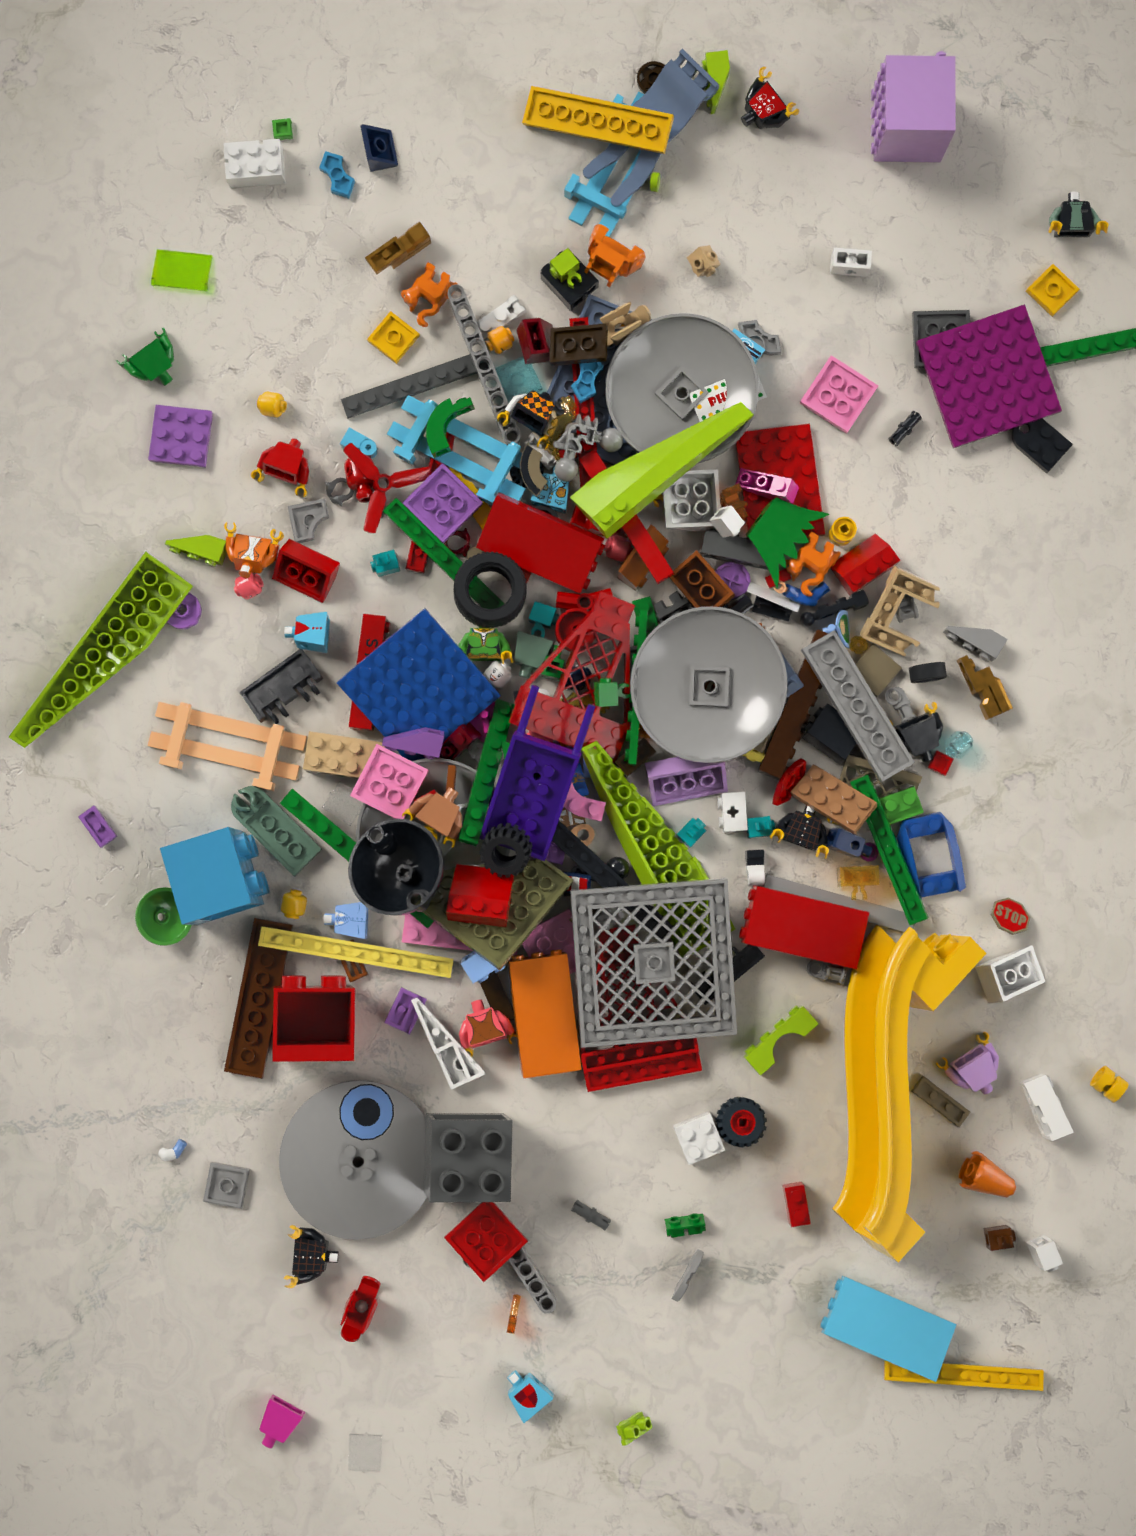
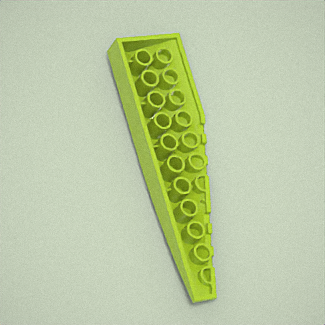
[9,551,193,748]

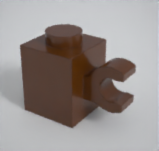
[983,1225,1016,1251]

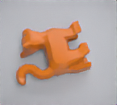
[401,262,458,327]
[785,532,841,597]

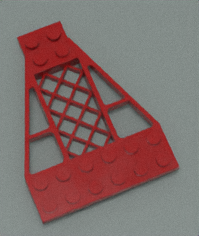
[509,591,635,763]
[580,924,702,1092]

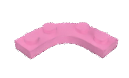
[564,783,606,821]

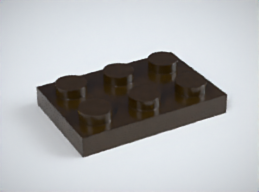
[549,323,608,366]

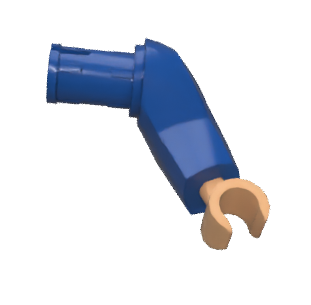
[773,580,831,607]

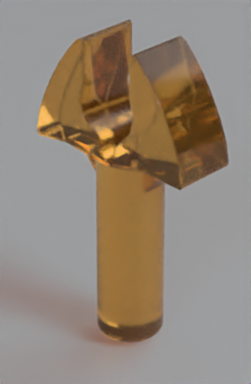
[506,1294,521,1334]

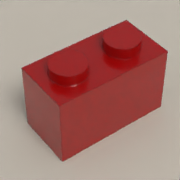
[782,1182,811,1227]

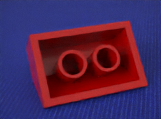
[830,533,901,596]
[272,539,340,603]

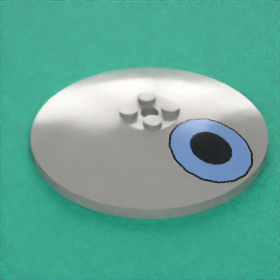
[279,1080,427,1240]

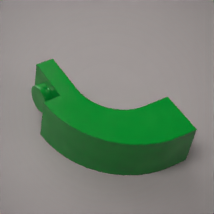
[426,397,475,458]

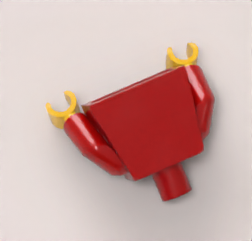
[251,439,309,497]

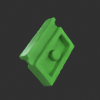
[879,786,924,825]

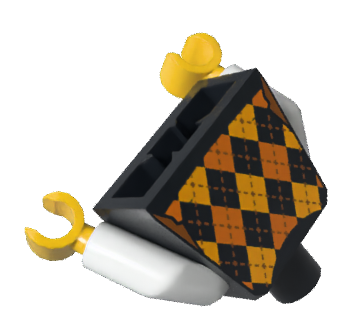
[497,391,558,450]

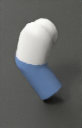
[158,1139,187,1162]

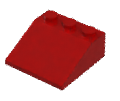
[446,864,514,927]

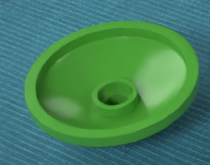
[135,887,192,946]

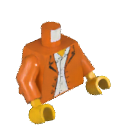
[224,522,284,578]

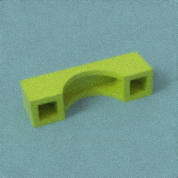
[743,1005,819,1076]

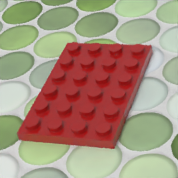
[736,423,825,537]

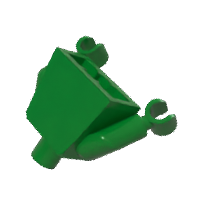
[116,328,174,386]

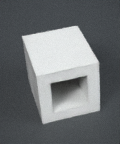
[709,505,745,538]

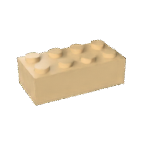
[303,731,386,779]

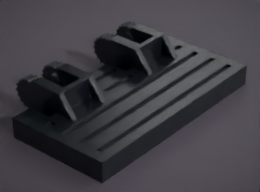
[239,649,323,724]

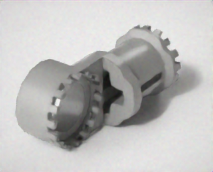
[885,687,918,723]
[807,960,847,984]

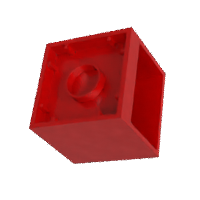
[272,975,355,1062]

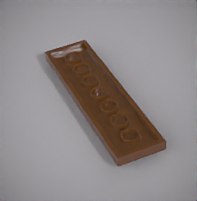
[224,918,293,1079]

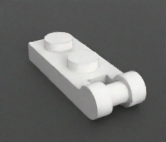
[475,295,526,341]

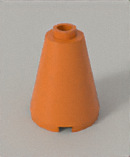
[959,1151,1016,1198]

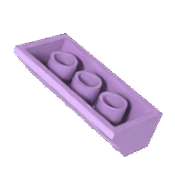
[645,757,728,806]

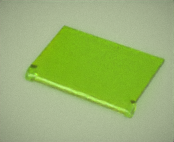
[151,249,212,292]

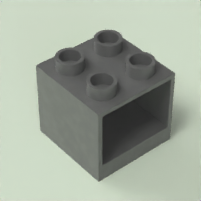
[424,1113,512,1202]

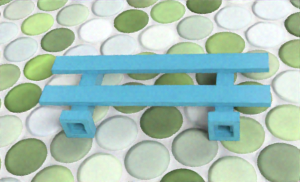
[564,92,644,237]
[387,395,526,506]

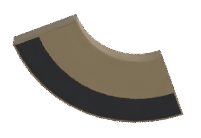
[520,444,548,497]

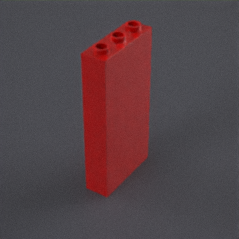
[476,493,605,594]
[739,885,869,969]

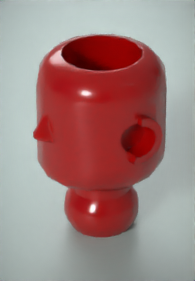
[344,454,374,503]

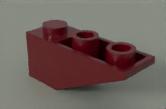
[435,722,482,761]

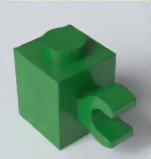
[541,645,565,681]
[594,678,630,707]

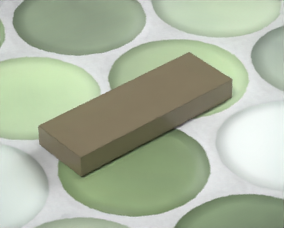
[911,1076,970,1127]

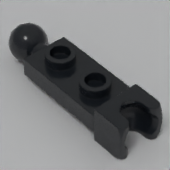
[800,590,869,627]

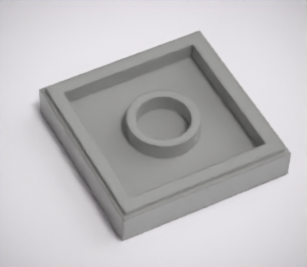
[203,1162,250,1209]

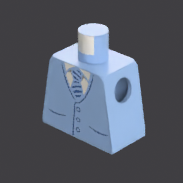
[324,902,368,939]

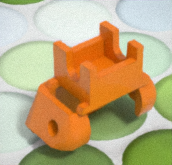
[584,224,646,288]

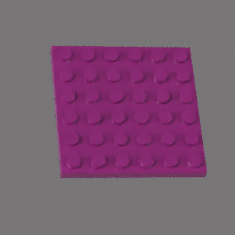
[916,304,1062,449]

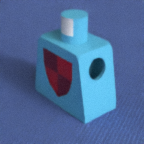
[507,1370,554,1423]

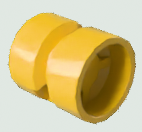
[828,517,857,546]
[1090,1066,1129,1103]

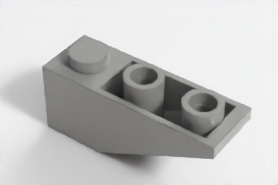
[943,626,1008,662]

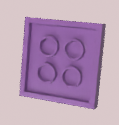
[148,405,213,468]
[402,463,483,544]

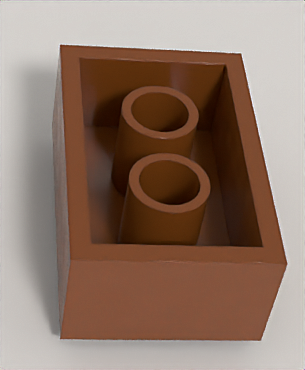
[669,550,735,608]

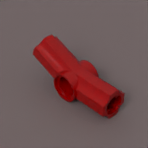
[556,588,613,612]

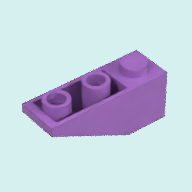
[382,727,444,759]

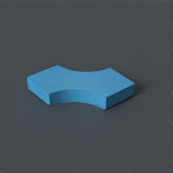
[319,151,355,199]
[571,362,604,404]

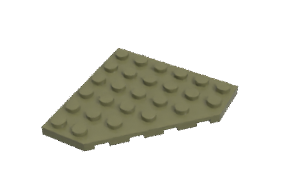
[416,858,573,970]

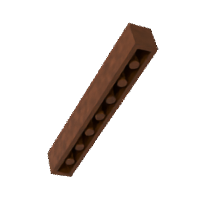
[757,629,828,780]

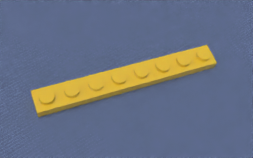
[884,1360,1044,1391]

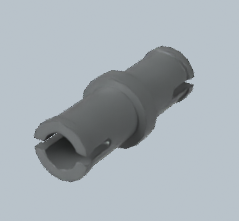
[571,1200,611,1231]

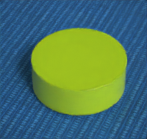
[650,172,660,192]

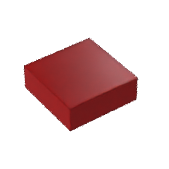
[927,750,954,776]

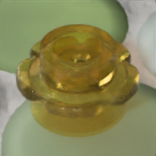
[849,636,868,654]

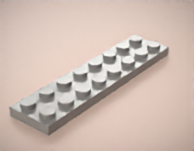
[801,630,915,783]

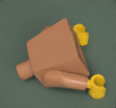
[402,787,462,848]

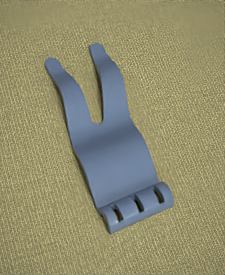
[583,49,719,207]

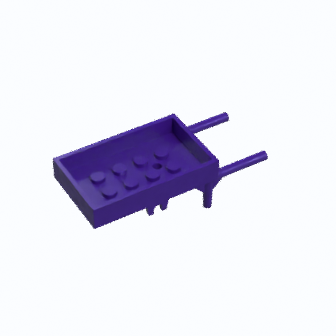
[479,685,596,861]

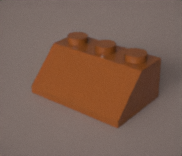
[617,525,669,591]

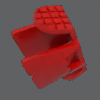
[340,1276,381,1342]

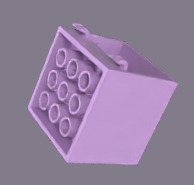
[871,51,956,162]

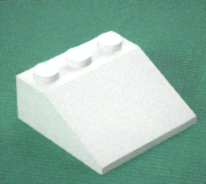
[662,469,721,532]

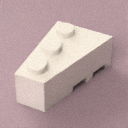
[1020,1074,1074,1141]

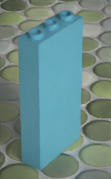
[820,1276,957,1382]

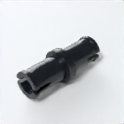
[888,411,922,446]

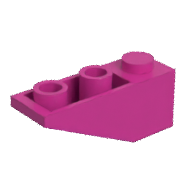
[735,468,799,504]

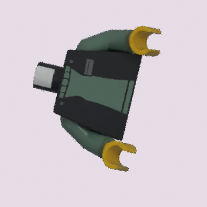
[1048,192,1109,237]

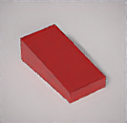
[765,568,792,589]

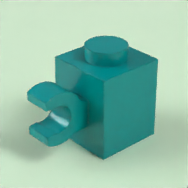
[370,550,401,577]
[528,601,559,638]
[747,816,775,839]
[676,818,707,848]

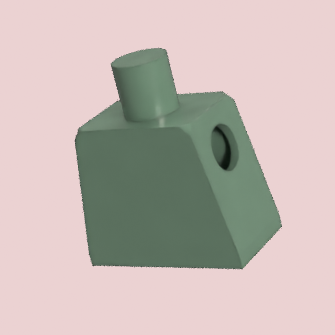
[514,631,553,679]

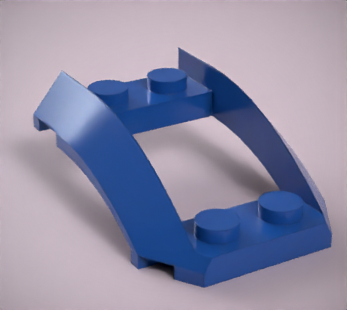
[896,812,966,900]

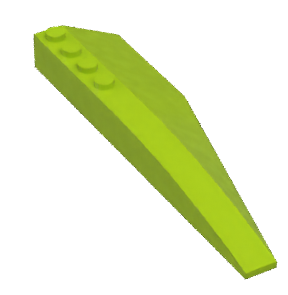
[581,741,736,958]

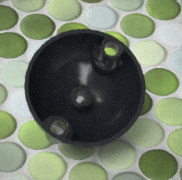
[348,819,445,916]

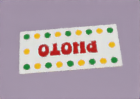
[689,376,767,422]

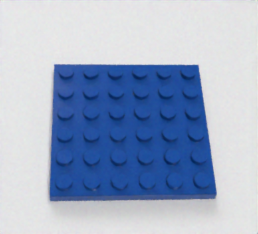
[337,608,501,761]

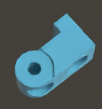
[340,427,378,458]

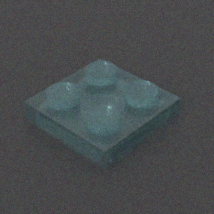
[495,356,543,403]

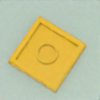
[1026,264,1080,317]
[367,311,420,364]

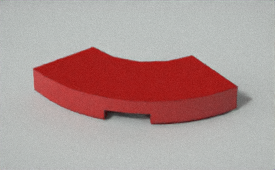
[772,758,806,806]

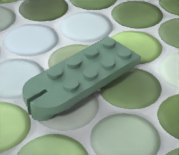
[231,786,322,877]

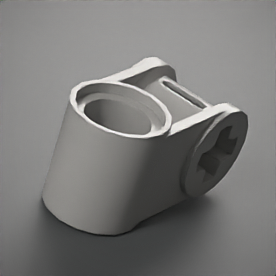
[895,594,919,623]

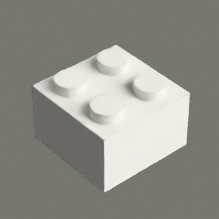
[673,1111,725,1165]

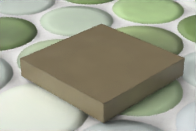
[855,643,902,697]

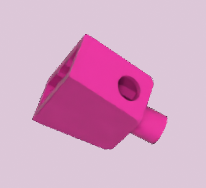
[259,1395,305,1448]

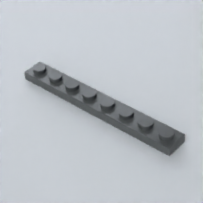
[341,350,489,418]

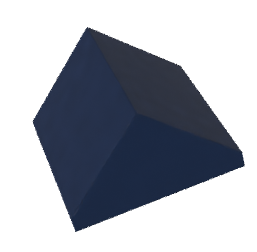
[360,124,398,172]

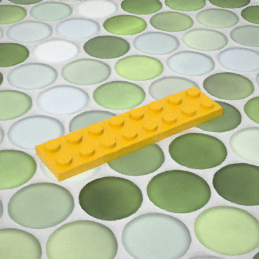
[522,86,674,154]

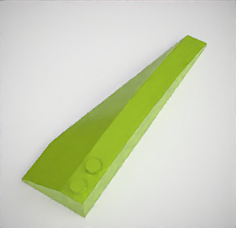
[570,402,754,539]

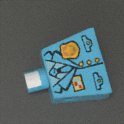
[531,466,569,514]

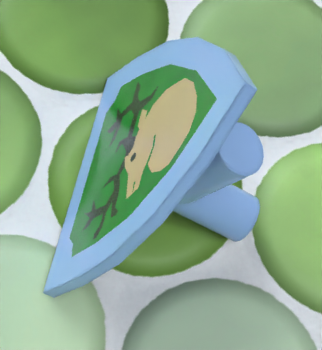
[823,610,851,649]

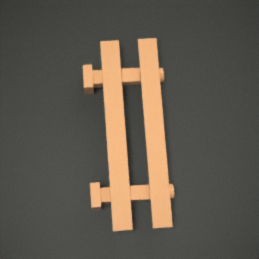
[148,702,307,791]

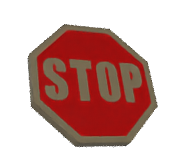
[990,897,1030,935]

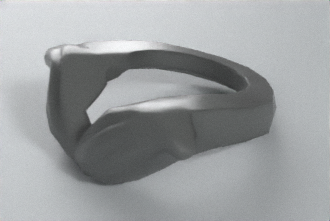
[325,478,354,506]

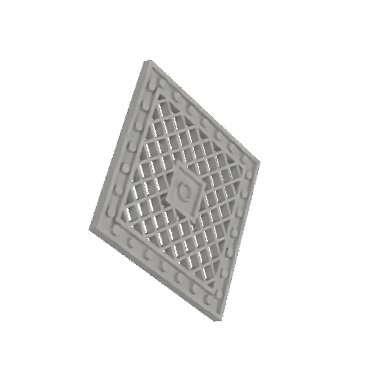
[570,878,737,1048]

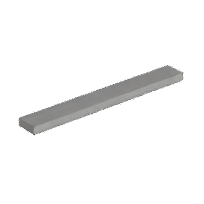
[764,875,915,932]

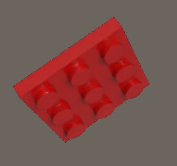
[444,1202,528,1282]

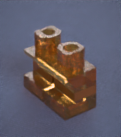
[720,483,748,521]

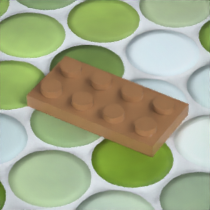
[791,764,877,835]

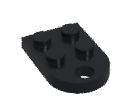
[1012,418,1073,474]

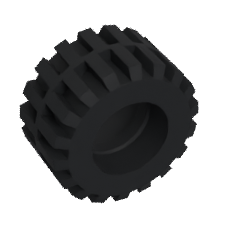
[480,823,532,878]

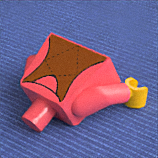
[459,999,517,1057]

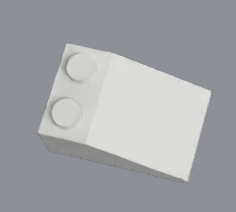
[975,945,1045,1004]

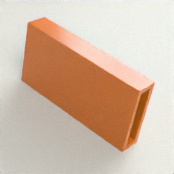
[508,949,581,1078]

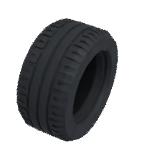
[453,552,527,628]

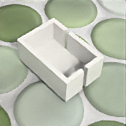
[224,139,286,188]

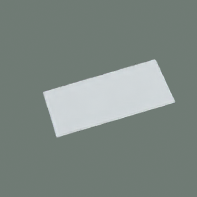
[747,582,800,612]

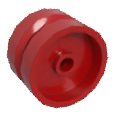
[555,608,595,652]

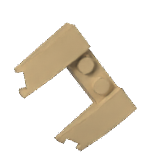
[860,566,940,656]

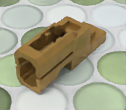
[365,222,431,275]
[957,655,1013,720]

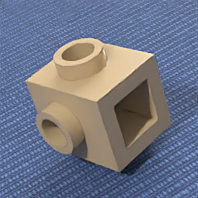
[687,245,721,277]

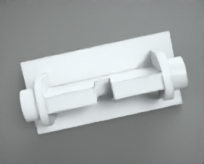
[524,431,562,471]

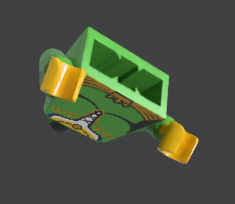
[458,626,513,664]

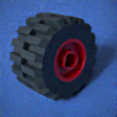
[715,1097,767,1148]

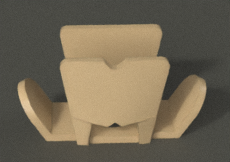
[600,302,651,347]

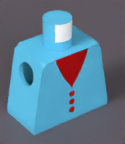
[284,612,330,653]

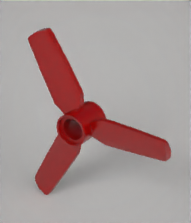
[343,443,432,534]

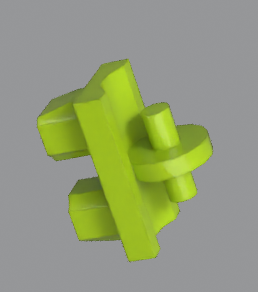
[616,1412,653,1446]

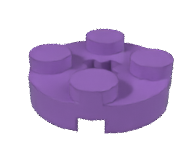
[167,593,202,629]

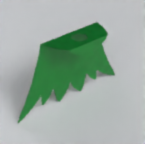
[745,497,829,588]

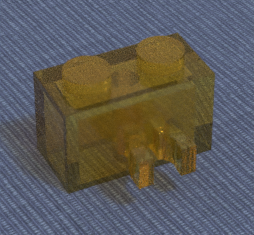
[837,865,880,900]

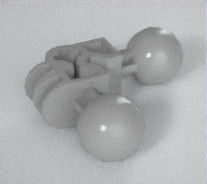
[553,414,623,482]

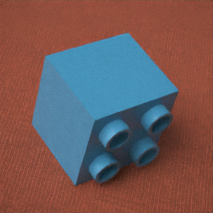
[160,827,270,925]

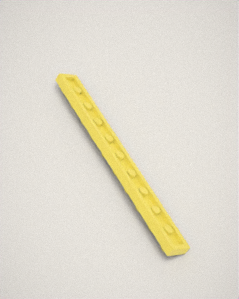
[258,926,454,978]

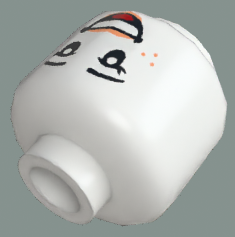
[484,661,512,689]

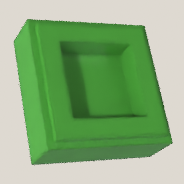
[272,118,293,140]

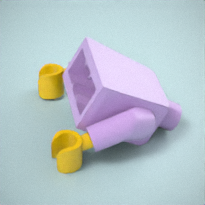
[936,1032,999,1094]

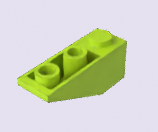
[702,50,730,114]
[165,535,227,567]

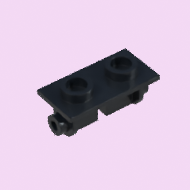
[752,595,792,622]

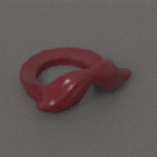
[444,528,470,557]

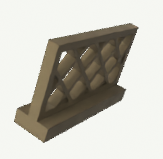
[839,754,922,798]

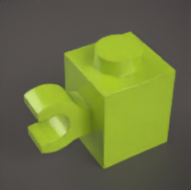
[549,248,582,288]

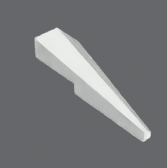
[411,998,485,1090]

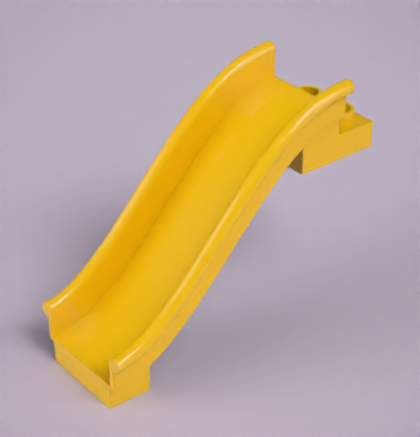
[832,925,987,1263]

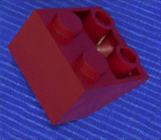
[516,318,553,364]

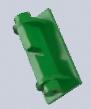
[664,1213,706,1238]

